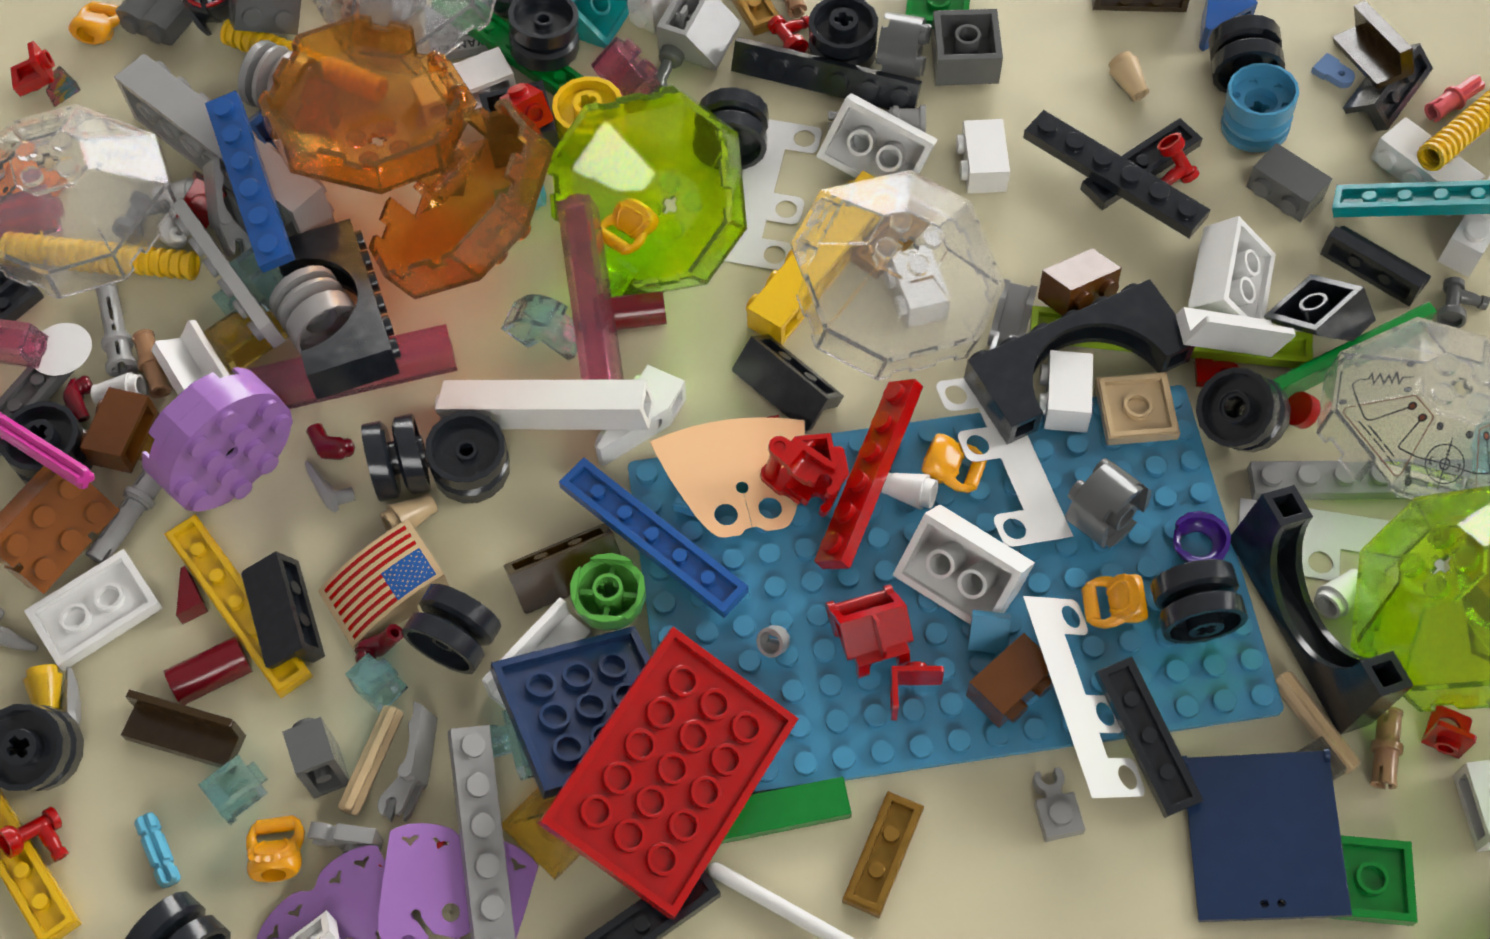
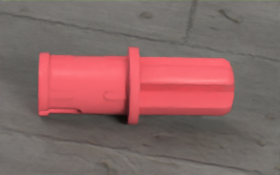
[1424,75,1485,122]

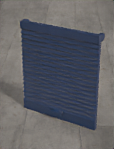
[1182,748,1352,922]

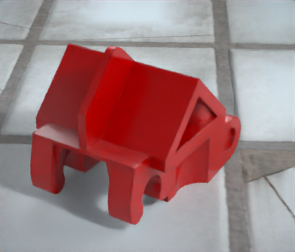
[760,433,849,517]
[825,584,914,679]

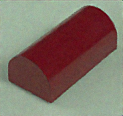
[594,291,667,332]
[164,636,253,705]

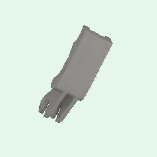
[203,156,252,257]
[987,279,1038,350]
[377,701,438,822]

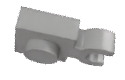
[1032,767,1086,842]
[307,822,384,858]

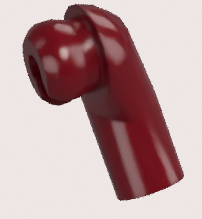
[63,375,93,423]
[306,423,355,460]
[354,624,403,667]

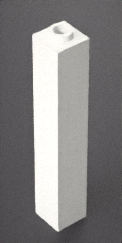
[435,379,655,430]

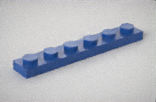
[205,90,296,273]
[559,457,749,618]

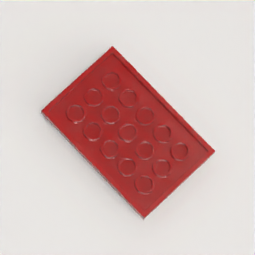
[537,627,799,919]

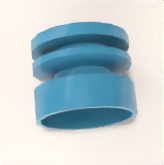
[1220,63,1299,153]

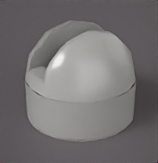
[756,625,790,658]

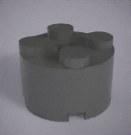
[876,12,932,80]
[1065,458,1151,548]

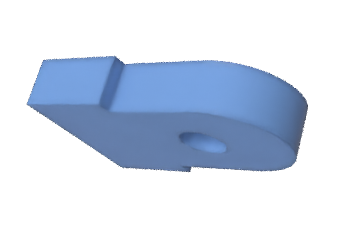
[1311,53,1355,88]

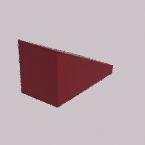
[176,566,209,624]

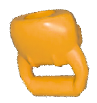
[68,1,120,45]
[597,198,659,255]
[921,433,987,493]
[1081,573,1148,629]
[246,815,305,883]

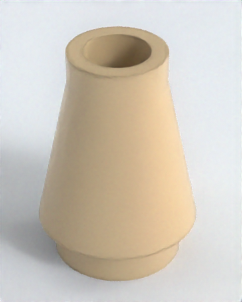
[1108,51,1149,101]
[380,493,438,531]

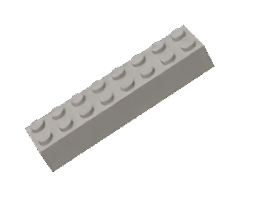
[114,54,336,237]

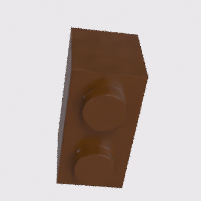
[1038,248,1122,316]
[80,387,159,474]
[966,633,1053,728]

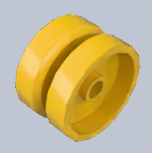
[552,76,627,161]

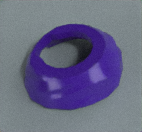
[1173,511,1231,562]

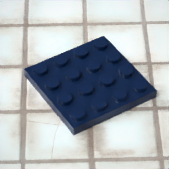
[490,626,650,800]

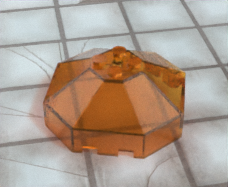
[258,13,477,194]
[368,98,555,300]

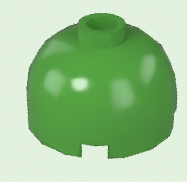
[570,553,646,631]

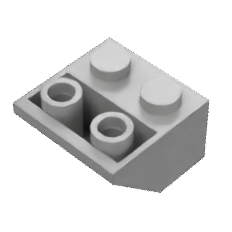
[656,0,741,70]

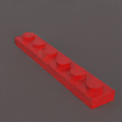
[814,379,923,569]

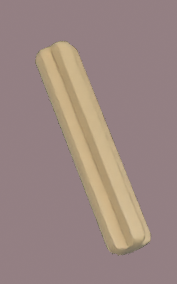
[1275,671,1361,775]
[338,705,404,816]

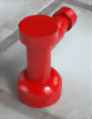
[767,15,809,53]
[1157,133,1200,185]
[0,806,69,862]

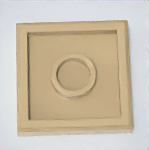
[1094,372,1180,445]

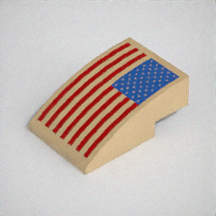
[318,519,449,650]

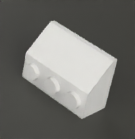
[816,93,938,203]
[1188,216,1276,319]
[893,504,1035,624]

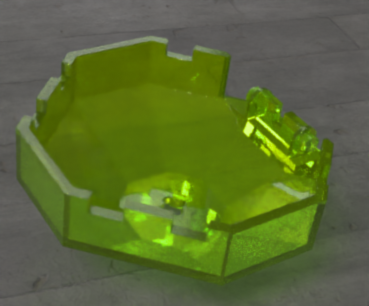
[547,85,747,297]
[1350,486,1490,712]

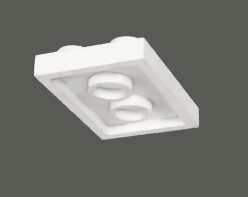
[24,549,163,671]

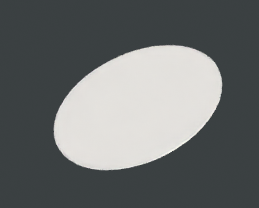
[29,323,92,376]

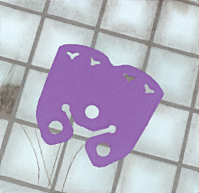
[378,823,538,939]
[257,845,415,939]

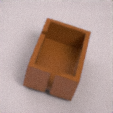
[0,466,120,594]

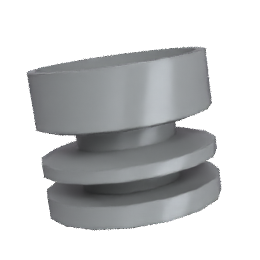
[238,40,323,122]
[269,266,356,354]

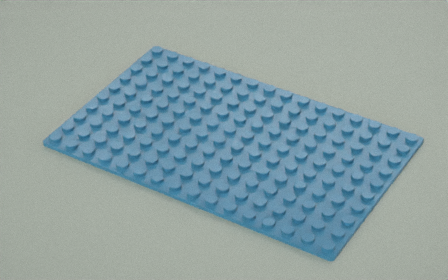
[628,385,1284,794]

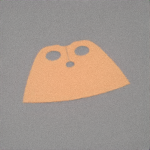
[650,417,805,538]

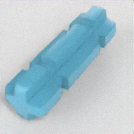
[134,812,181,888]

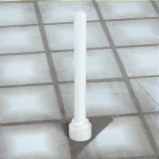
[708,862,863,939]

